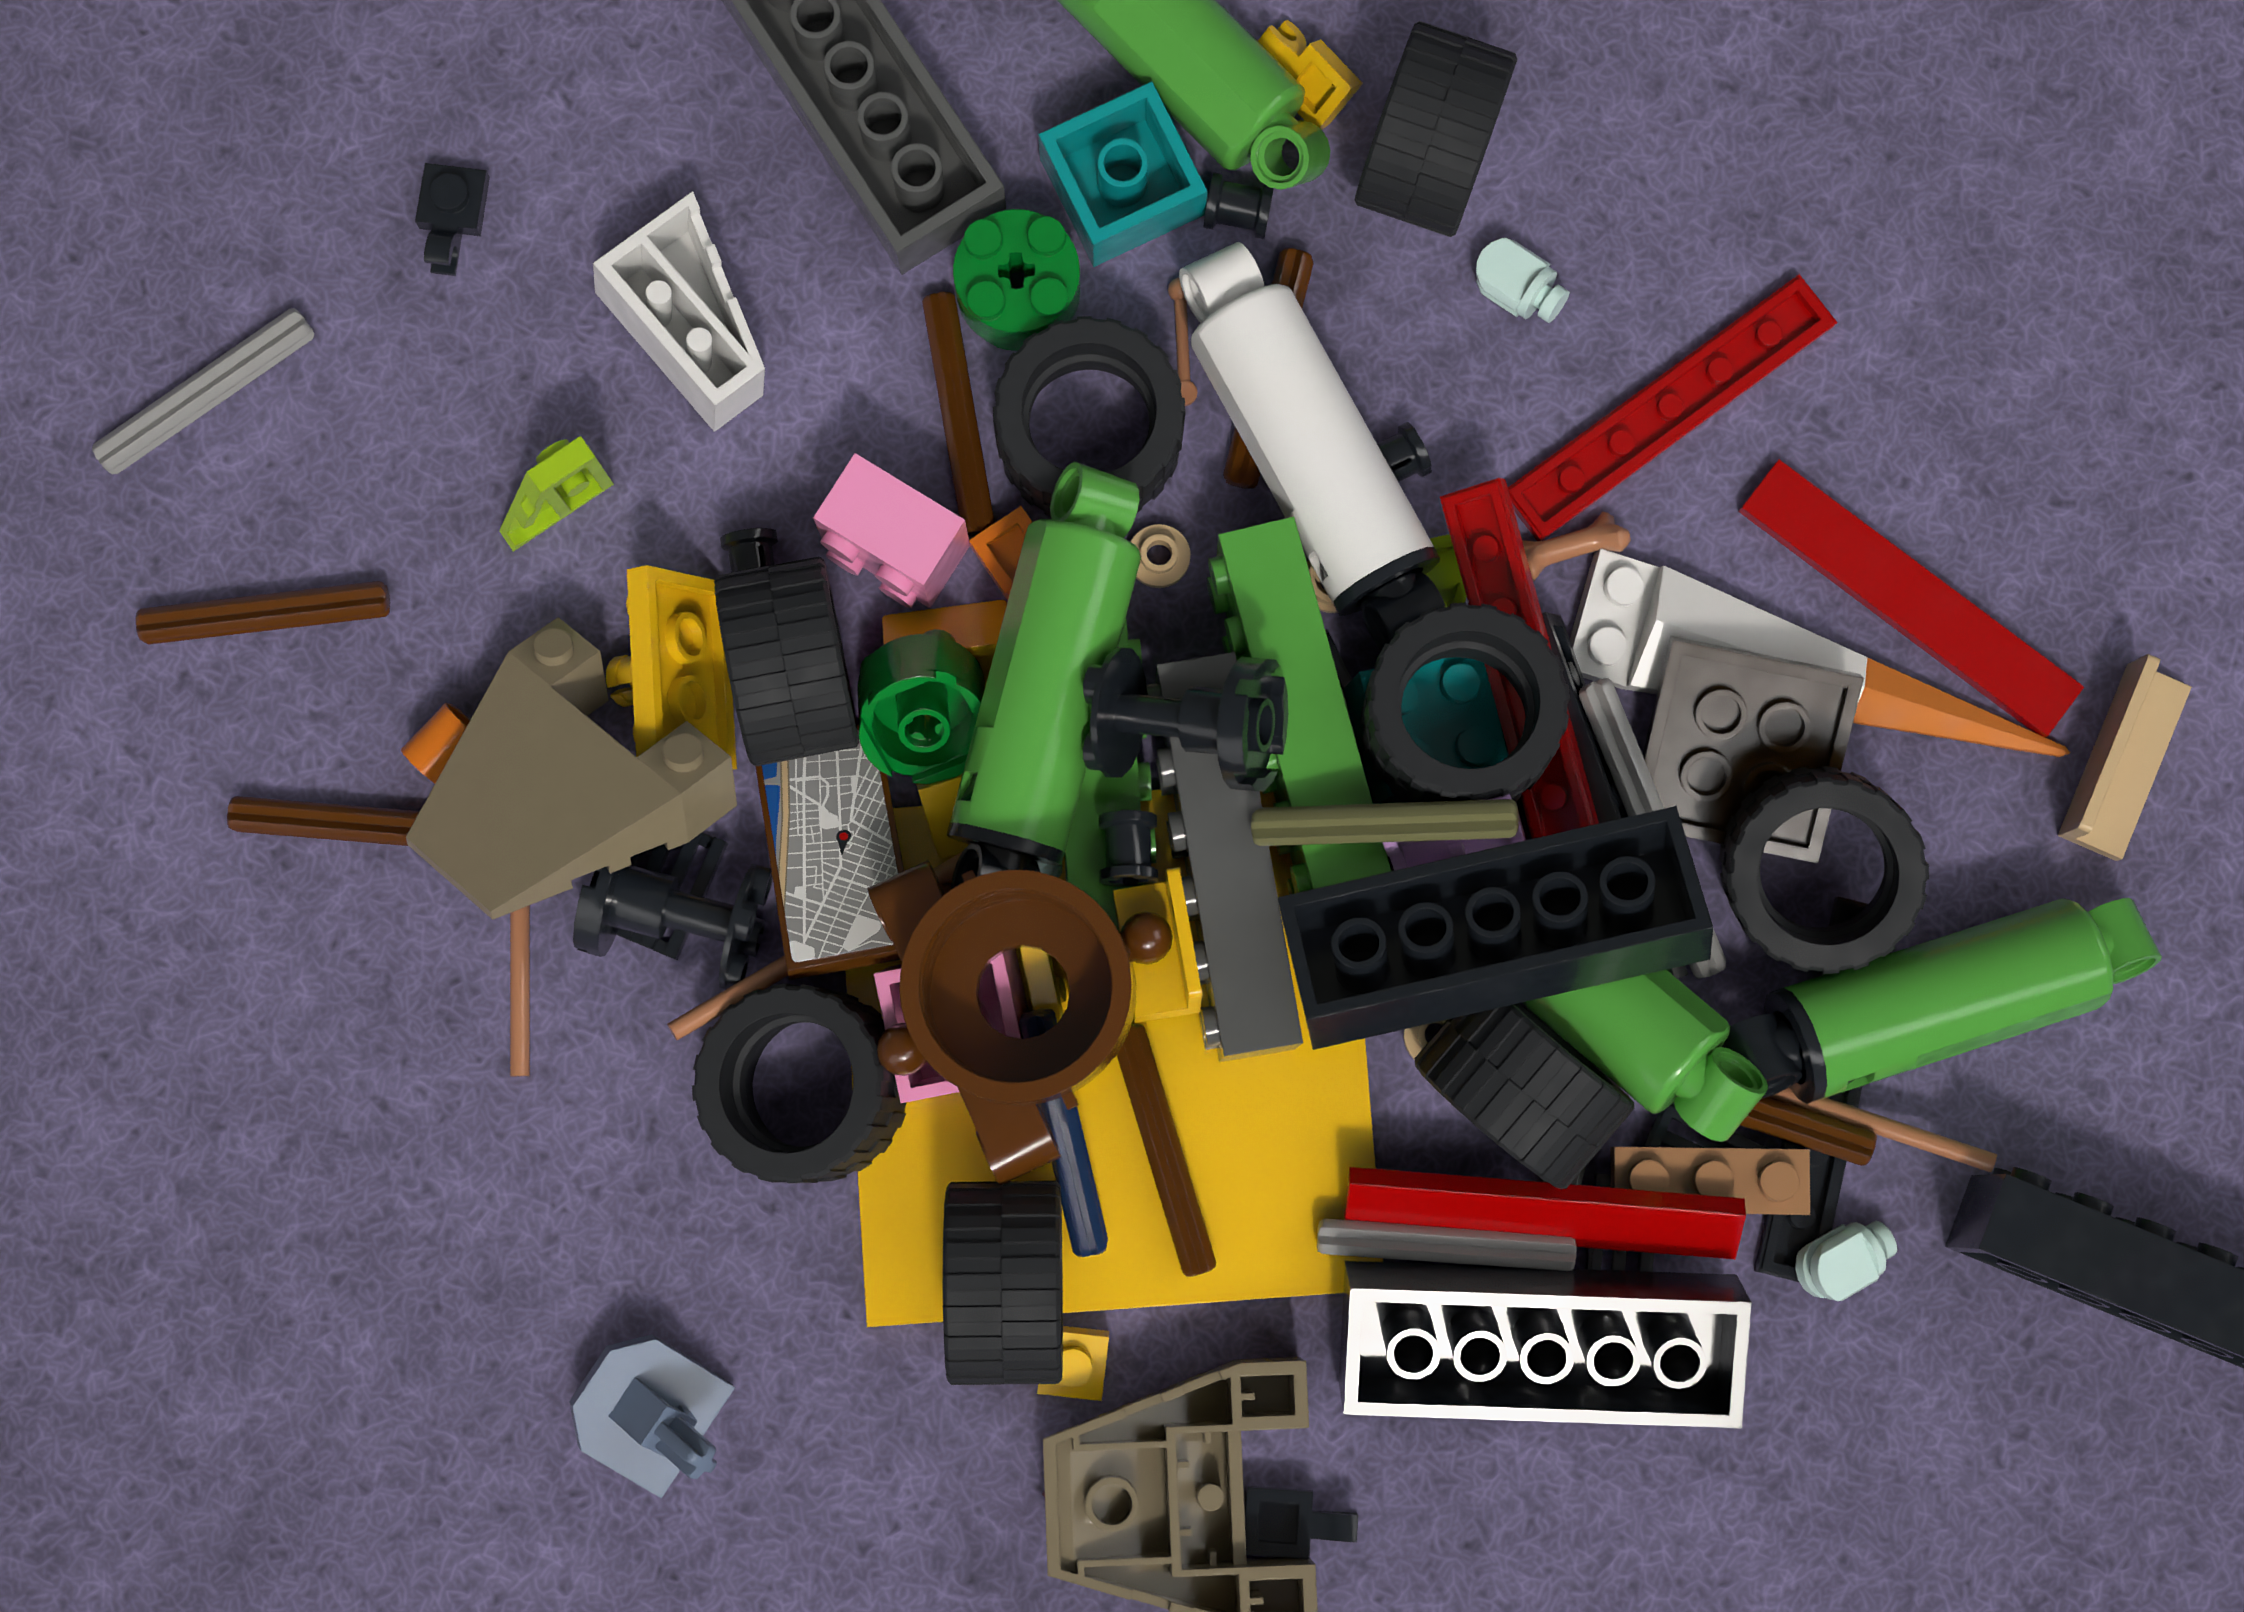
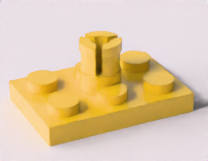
[606,565,737,770]

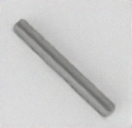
[1579,678,1726,978]

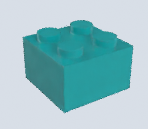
[1038,82,1208,267]
[1344,657,1508,804]

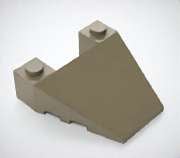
[406,617,737,920]
[1043,1357,1318,1612]

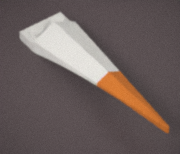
[1570,549,2071,757]

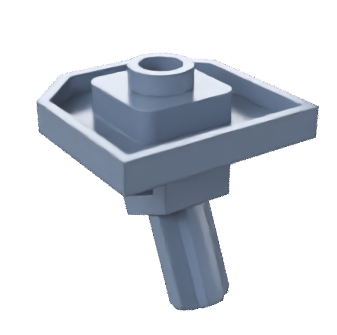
[569,1334,735,1498]

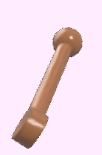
[1168,278,1198,406]

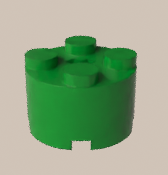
[953,209,1080,351]
[857,629,985,784]

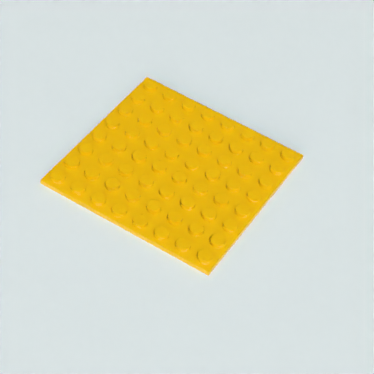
[845,790,1383,1327]

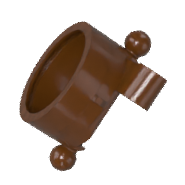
[867,860,1173,1185]

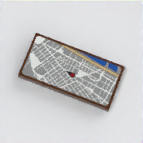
[756,725,904,980]

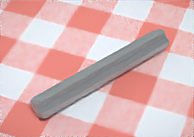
[92,308,314,475]
[1317,1218,1577,1271]

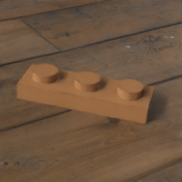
[1610,1147,1810,1215]

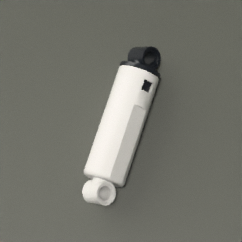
[1179,242,1446,650]

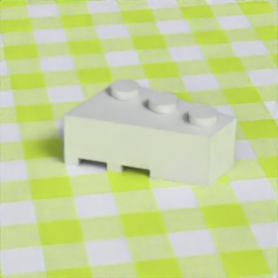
[593,191,765,432]

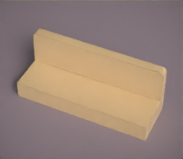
[2058,654,2192,861]

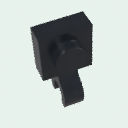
[415,163,490,276]
[1245,1486,1358,1559]

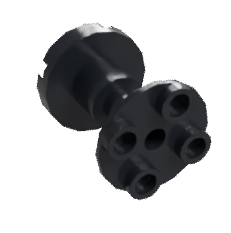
[1083,647,1289,791]
[573,854,773,989]

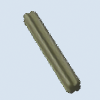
[1251,799,1519,846]

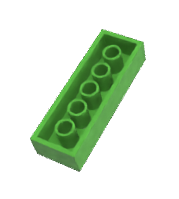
[1206,516,1391,895]

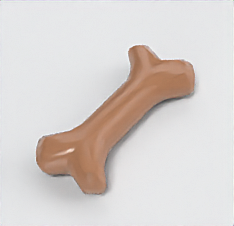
[1522,512,1631,581]

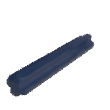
[1019,1008,1108,1257]

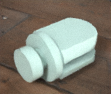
[1476,238,1570,323]
[1795,1221,1897,1301]

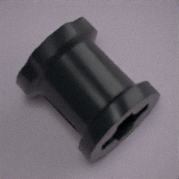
[1203,172,1274,239]
[1377,422,1432,482]
[720,528,778,573]
[1098,810,1158,887]

